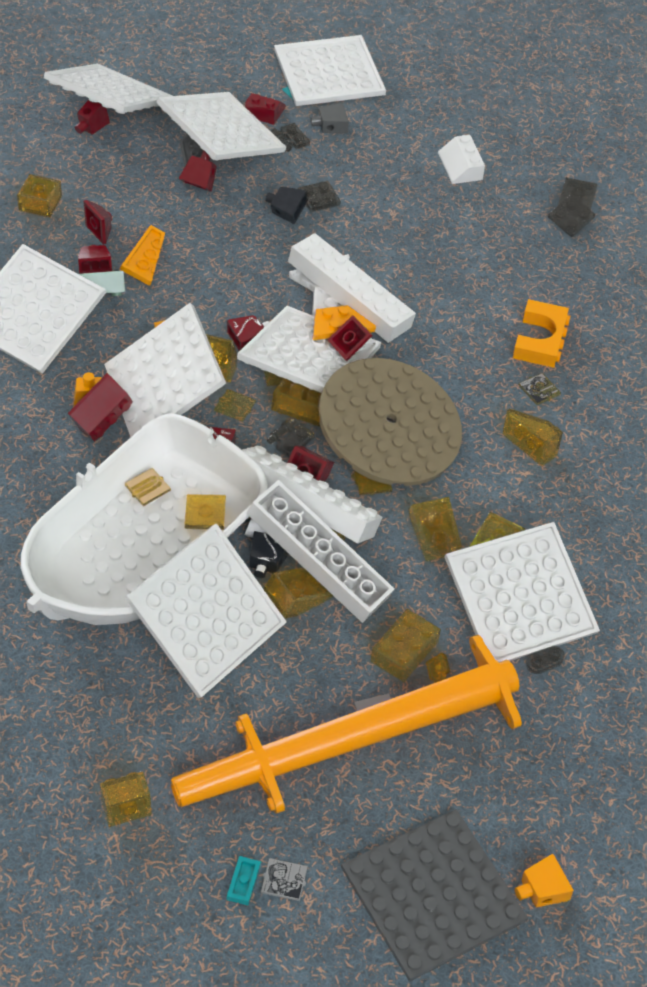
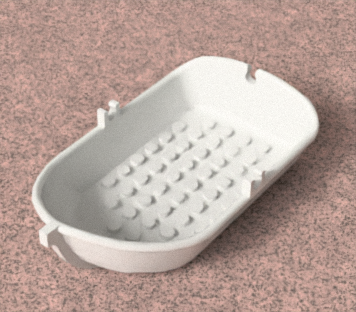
[20,413,268,625]

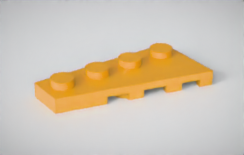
[120,225,165,286]

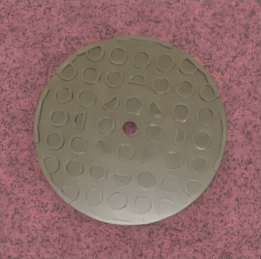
[318,358,462,486]

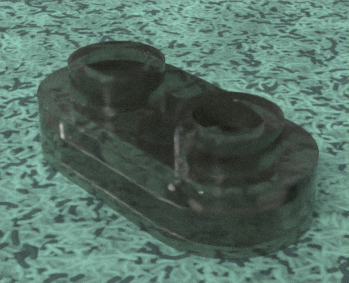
[526,646,565,674]

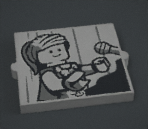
[261,858,308,901]

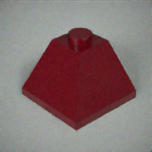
[83,200,112,245]
[328,315,373,361]

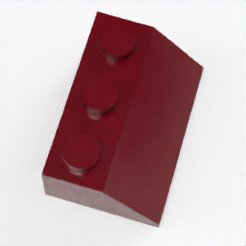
[68,373,133,442]

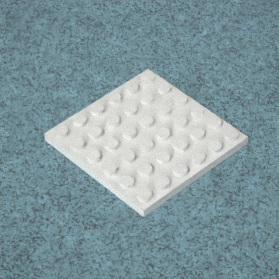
[274,35,386,106]
[44,64,172,114]
[156,92,287,160]
[0,244,106,374]
[104,303,226,437]
[237,306,381,393]
[444,522,600,662]
[125,524,286,698]

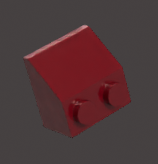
[245,93,286,125]
[287,446,335,482]

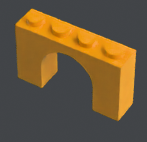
[513,299,571,368]

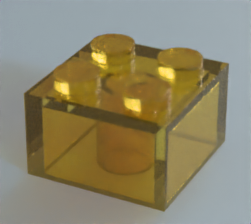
[17,174,62,217]
[100,771,152,827]

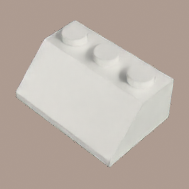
[438,135,485,184]

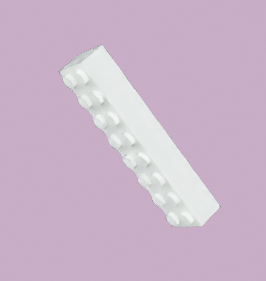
[288,233,416,343]
[242,446,382,543]
[247,480,395,623]

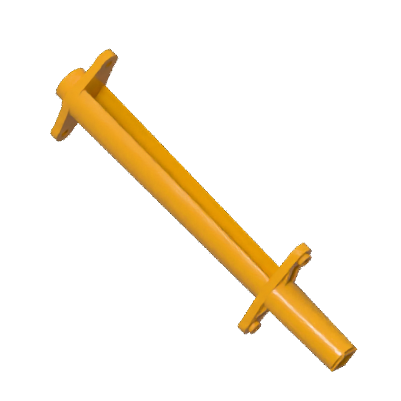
[171,635,522,814]

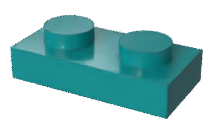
[227,856,261,906]

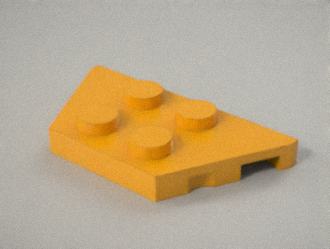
[312,305,376,340]

